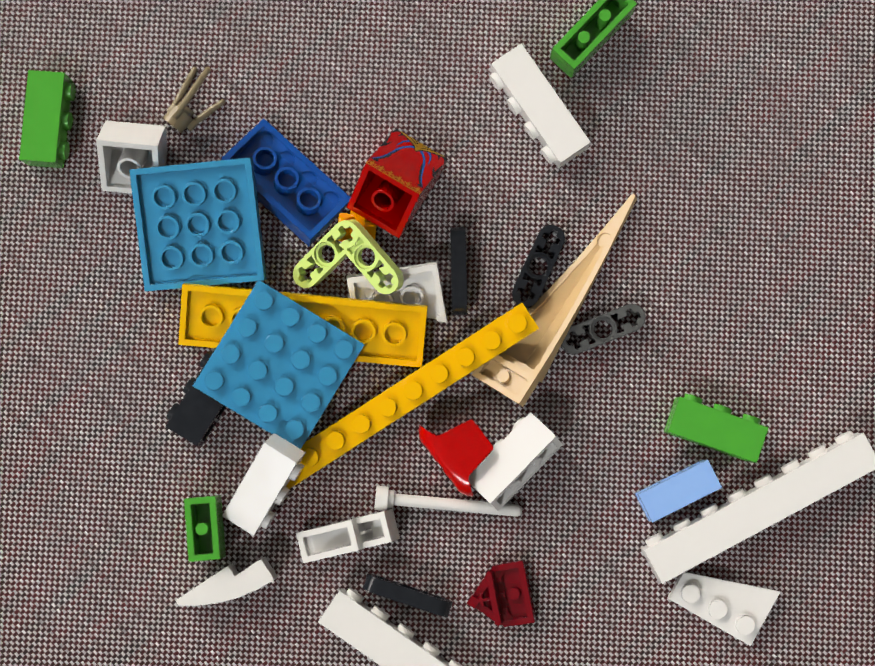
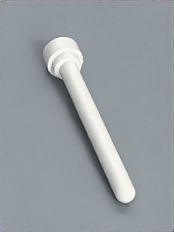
[374,485,522,517]

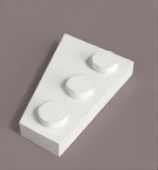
[346,261,448,323]
[667,572,780,646]

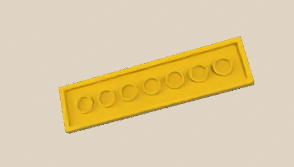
[178,283,428,368]

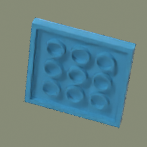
[129,157,267,292]
[193,280,365,449]

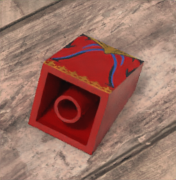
[346,129,448,238]

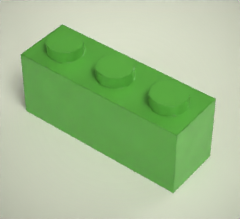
[550,0,637,79]
[19,70,76,168]
[664,393,768,463]

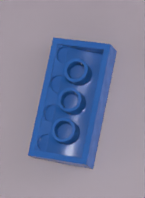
[221,118,351,247]

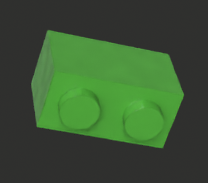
[184,495,226,562]

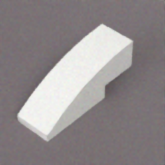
[296,509,400,563]
[175,557,278,606]

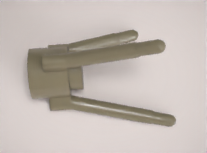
[163,66,225,133]

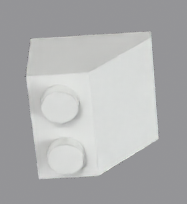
[96,120,167,194]

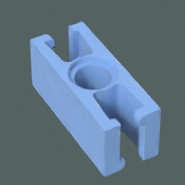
[634,459,722,523]

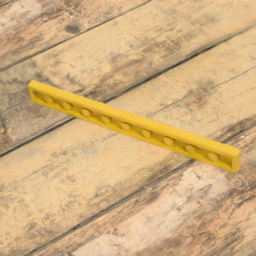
[286,303,539,489]

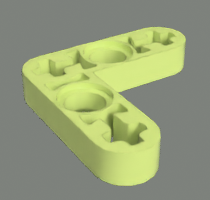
[293,219,404,294]

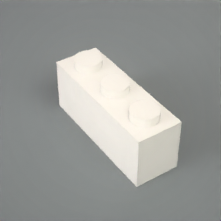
[469,412,563,511]
[222,433,306,536]

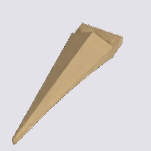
[471,193,637,407]

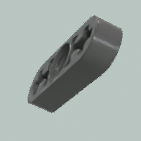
[561,304,646,355]

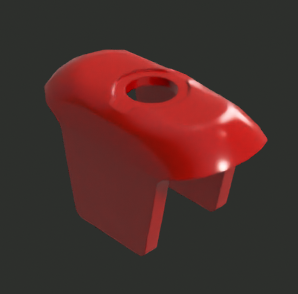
[418,419,493,497]

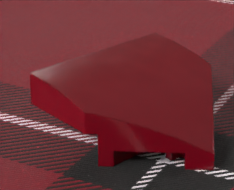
[467,559,537,627]

